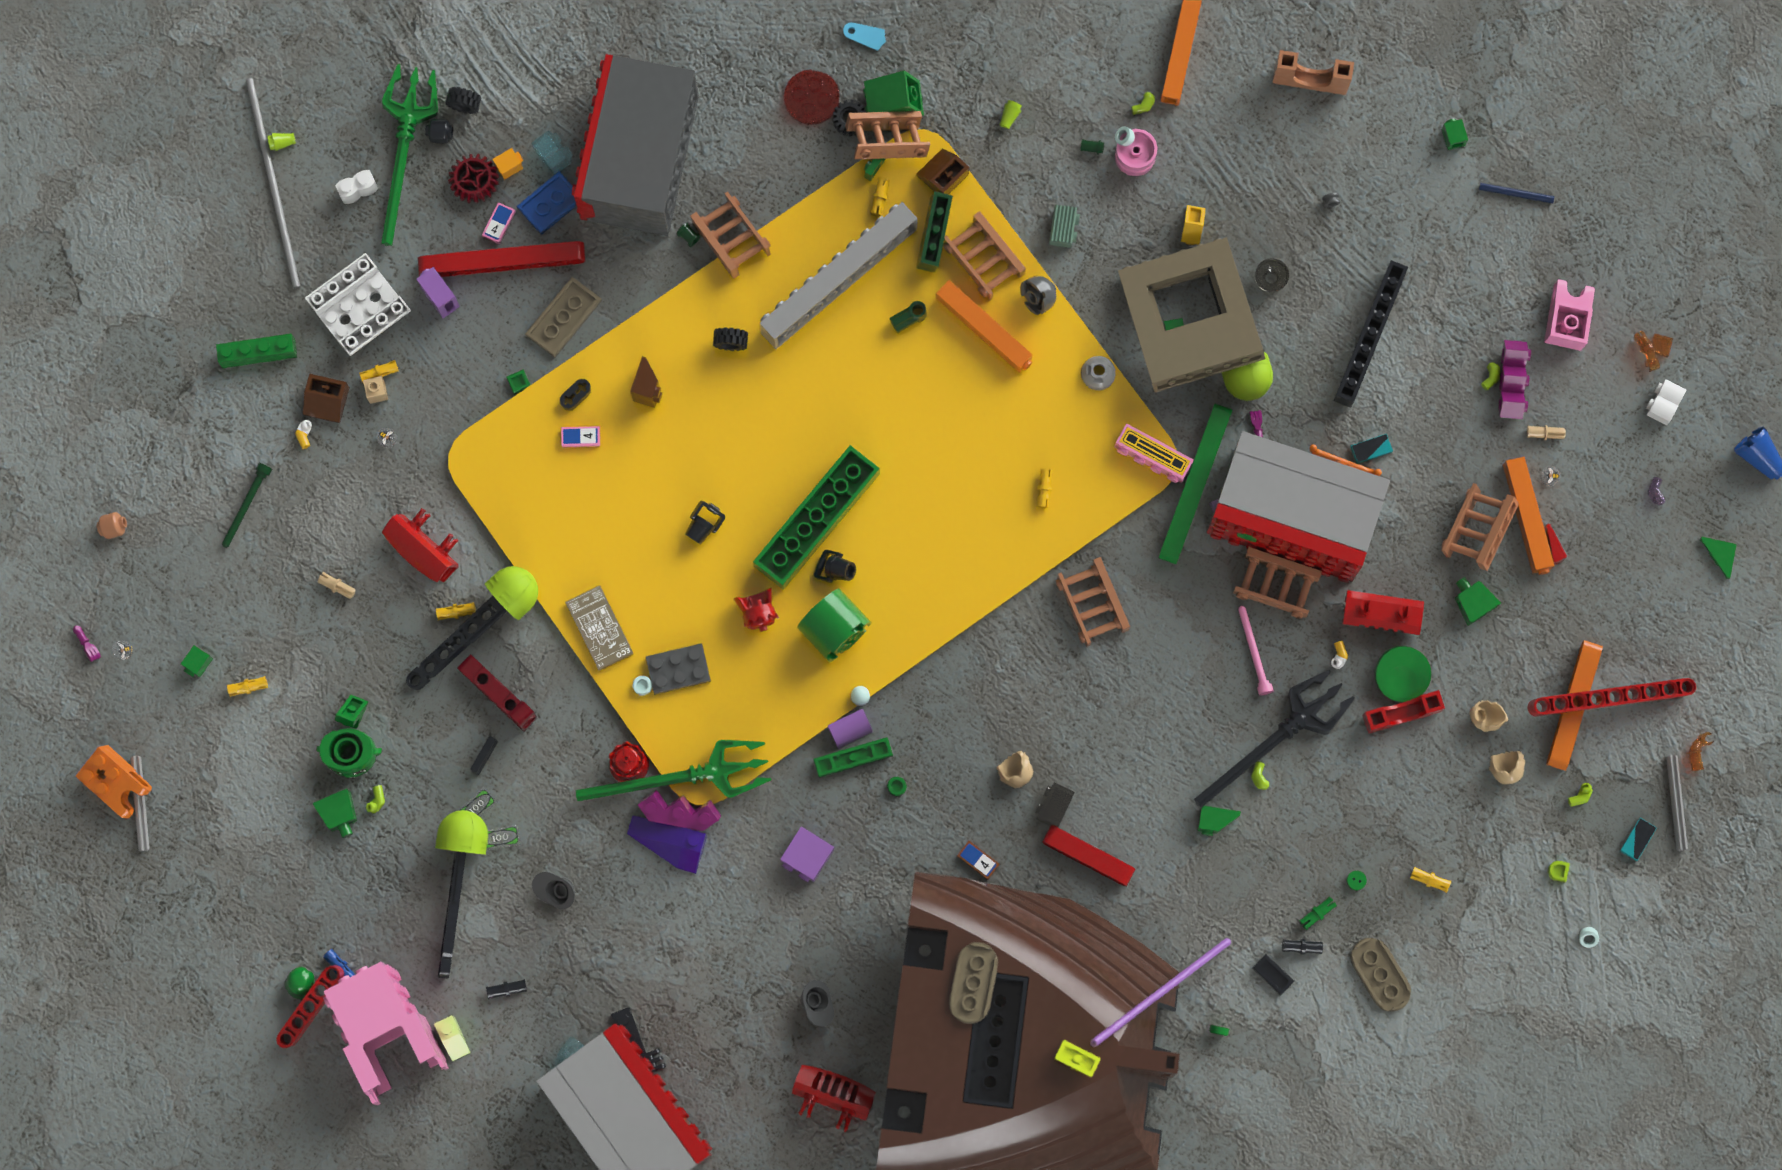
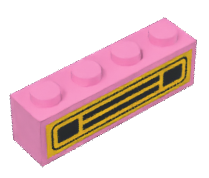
[1115,424,1194,484]

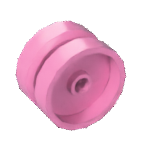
[1115,129,1158,176]

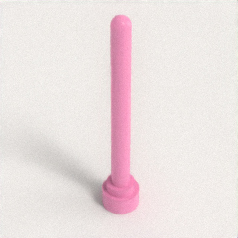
[1238,606,1274,696]

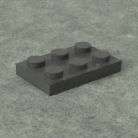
[646,643,711,695]

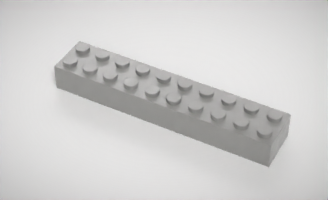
[760,202,917,349]

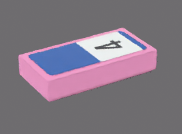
[482,202,516,244]
[561,426,600,447]

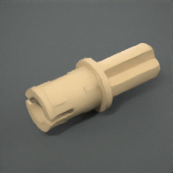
[1527,425,1566,440]
[318,572,356,599]

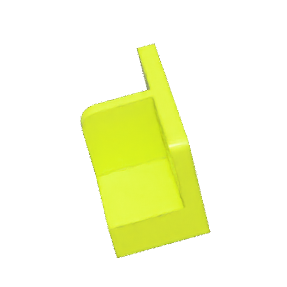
[1055,1040,1101,1077]

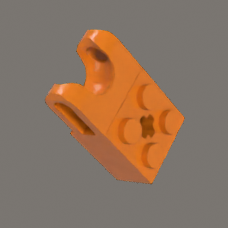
[75,745,152,818]

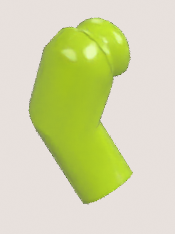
[1568,783,1593,807]

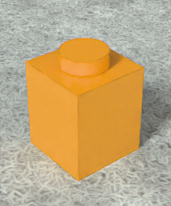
[493,148,523,180]

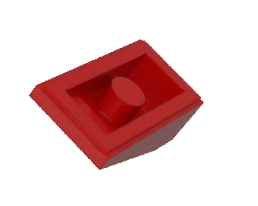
[1544,524,1567,565]

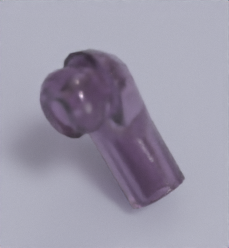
[1648,477,1666,506]

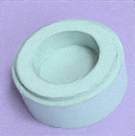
[633,676,652,696]

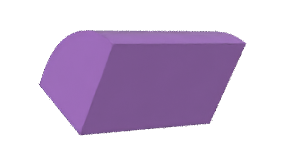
[828,709,873,749]

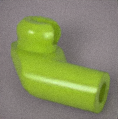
[1131,92,1155,115]
[1481,362,1501,391]
[1251,761,1269,790]
[366,785,385,813]

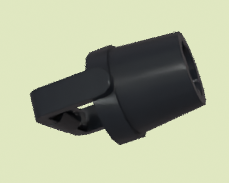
[685,501,725,544]
[814,550,856,583]

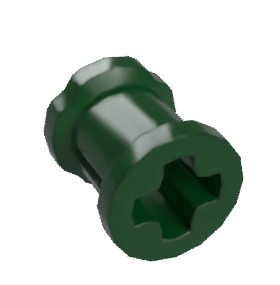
[676,222,701,247]

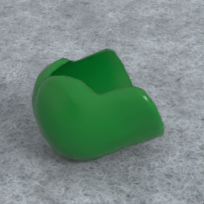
[285,967,315,1000]

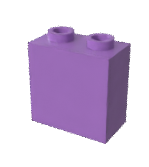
[417,267,460,318]
[780,827,835,882]

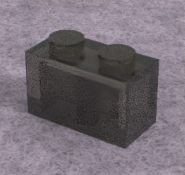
[1035,782,1075,827]

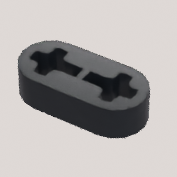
[560,379,591,411]

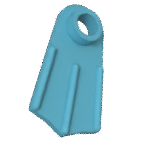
[843,22,886,51]

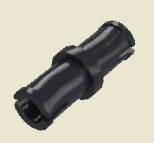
[1282,939,1323,955]
[486,979,527,999]

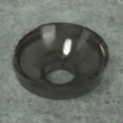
[1255,258,1289,293]

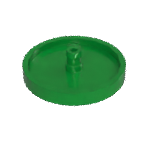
[1375,646,1431,702]

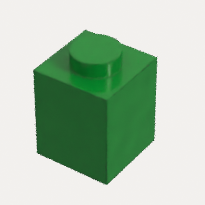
[1441,119,1468,150]
[181,645,213,677]

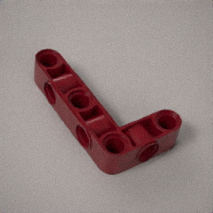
[457,654,537,732]

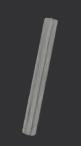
[1666,755,1688,851]
[130,756,149,852]

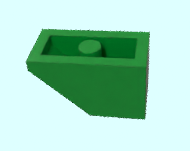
[1197,806,1241,836]

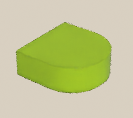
[1548,861,1570,883]

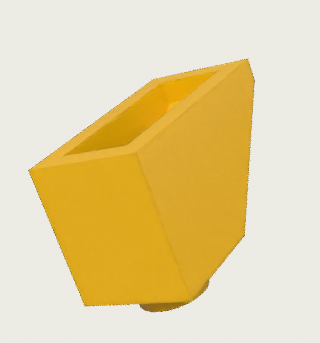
[1181,205,1206,245]

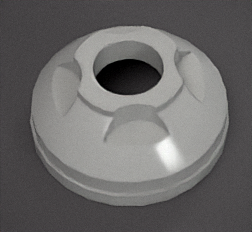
[1081,356,1116,390]

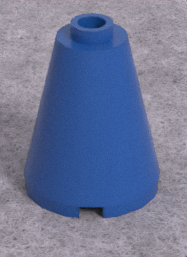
[1734,426,1782,480]

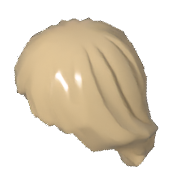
[996,750,1033,788]
[1489,751,1525,784]

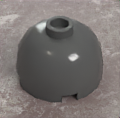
[1020,276,1056,315]

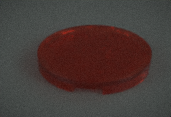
[784,70,840,125]

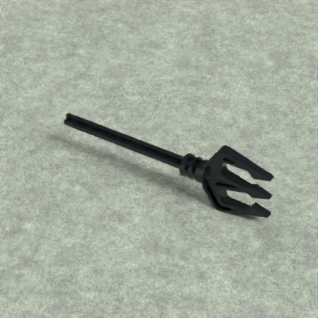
[1194,670,1355,808]

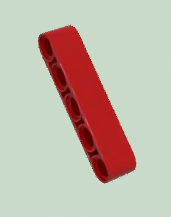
[1042,825,1136,887]
[276,965,344,1048]

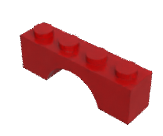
[1362,690,1445,734]

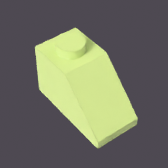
[434,1016,471,1061]

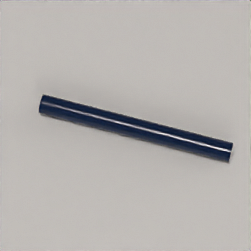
[1479,183,1554,204]

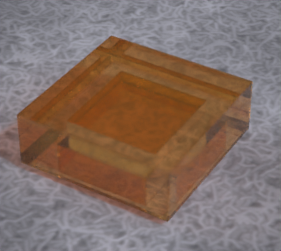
[1649,334,1673,357]

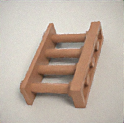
[845,111,930,159]
[690,192,771,279]
[943,211,1026,300]
[1442,483,1519,571]
[1233,547,1322,619]
[1056,557,1130,647]

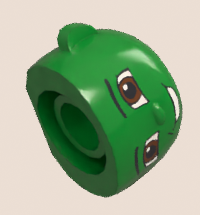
[316,728,382,778]

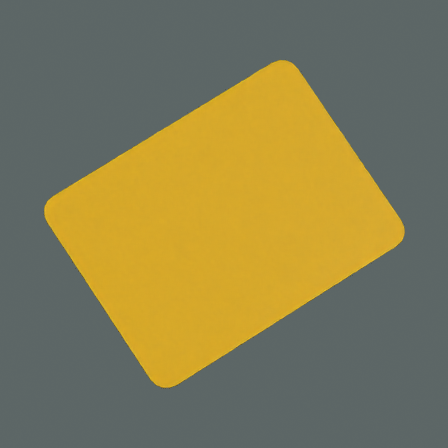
[448,129,1176,806]

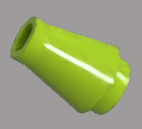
[999,100,1022,129]
[267,133,296,151]

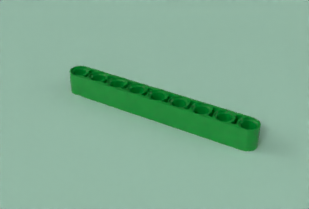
[1159,403,1233,564]

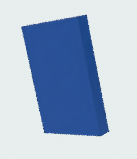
[516,171,577,235]

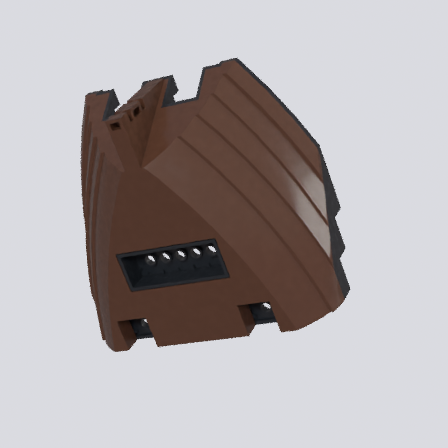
[876,872,1180,1170]

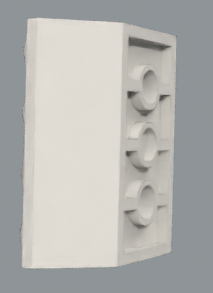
[305,253,411,356]

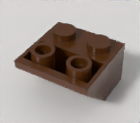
[916,148,970,195]
[303,374,350,423]

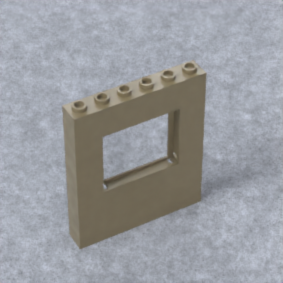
[1118,237,1265,392]

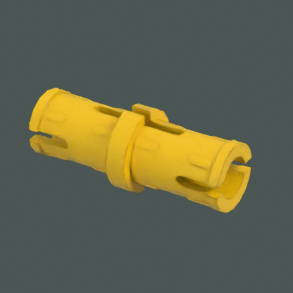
[870,177,890,217]
[359,360,399,384]
[1037,468,1053,508]
[436,602,476,621]
[227,676,268,697]
[1410,867,1451,893]

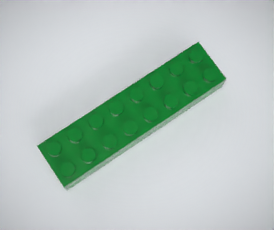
[753,445,880,590]

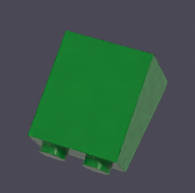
[863,70,924,116]

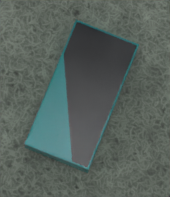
[1350,433,1393,464]
[1620,818,1657,861]

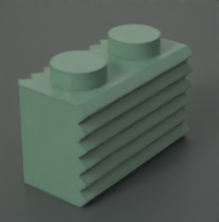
[1049,205,1080,248]

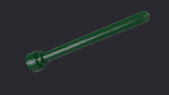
[222,463,272,548]

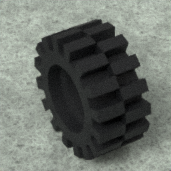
[445,87,482,114]
[833,100,866,136]
[713,327,748,351]

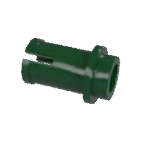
[1080,139,1105,155]

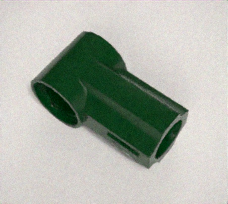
[889,301,927,333]

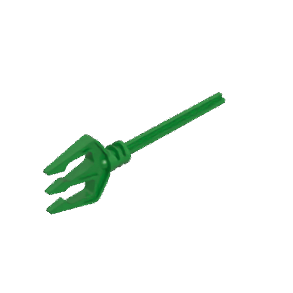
[381,64,438,246]
[575,740,772,802]

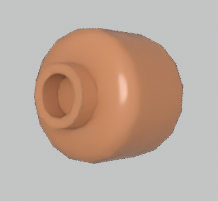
[97,512,127,539]

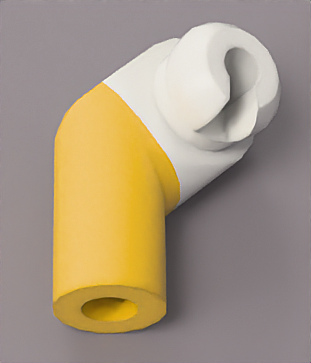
[295,420,312,449]
[1331,641,1348,669]

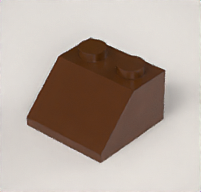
[630,356,662,408]

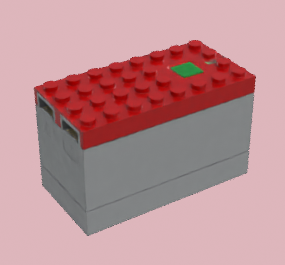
[1207,431,1390,583]
[537,1023,712,1170]

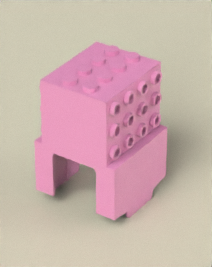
[323,962,449,1106]

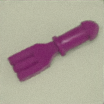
[1250,410,1263,437]
[73,625,101,662]

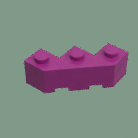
[1498,340,1531,419]
[638,790,722,831]

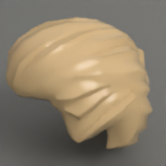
[1470,700,1508,732]

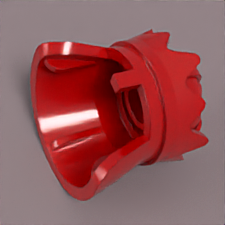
[734,588,779,632]
[609,741,649,782]

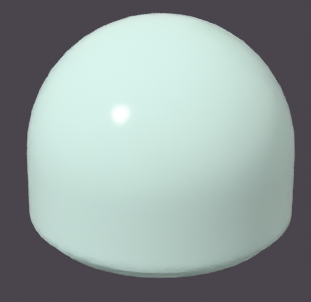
[1115,126,1135,146]
[851,686,870,706]
[1579,927,1599,948]

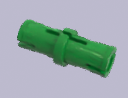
[1299,897,1337,930]

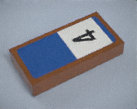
[957,841,1000,880]

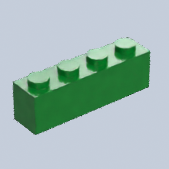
[216,333,297,368]

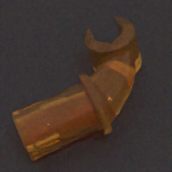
[1634,331,1660,372]
[1686,732,1714,772]

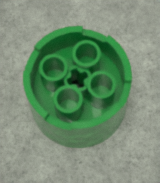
[797,588,871,662]

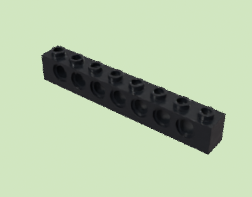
[1333,260,1408,408]

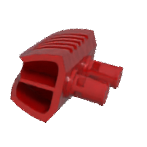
[382,508,459,582]
[1342,590,1424,635]
[792,1065,876,1132]

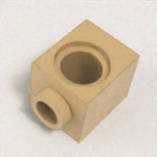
[363,376,389,404]

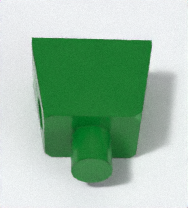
[1455,577,1501,626]
[313,788,357,838]

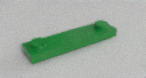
[813,737,893,778]

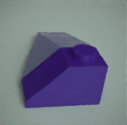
[627,815,707,874]

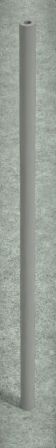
[246,78,300,289]

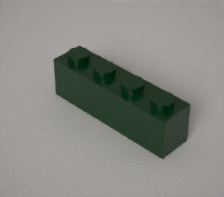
[916,191,953,272]

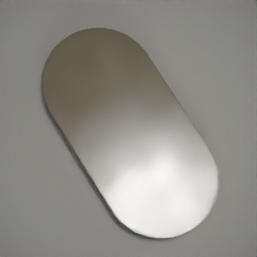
[1351,938,1411,1012]
[949,942,998,1024]

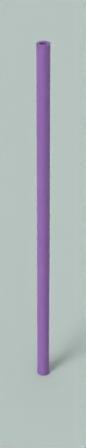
[1090,938,1231,1047]

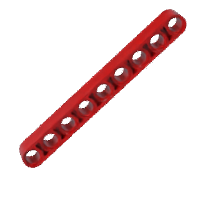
[417,241,586,277]
[1527,678,1696,717]

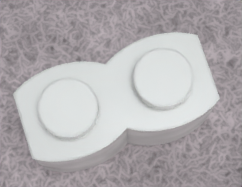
[335,170,378,204]
[1646,380,1686,425]

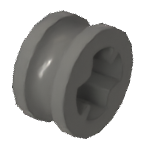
[1322,193,1341,208]

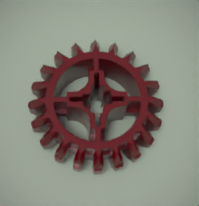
[448,153,499,204]

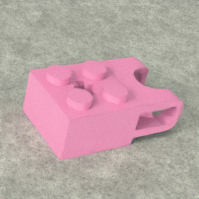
[1544,279,1595,351]

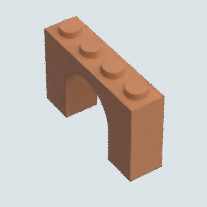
[1272,50,1354,95]

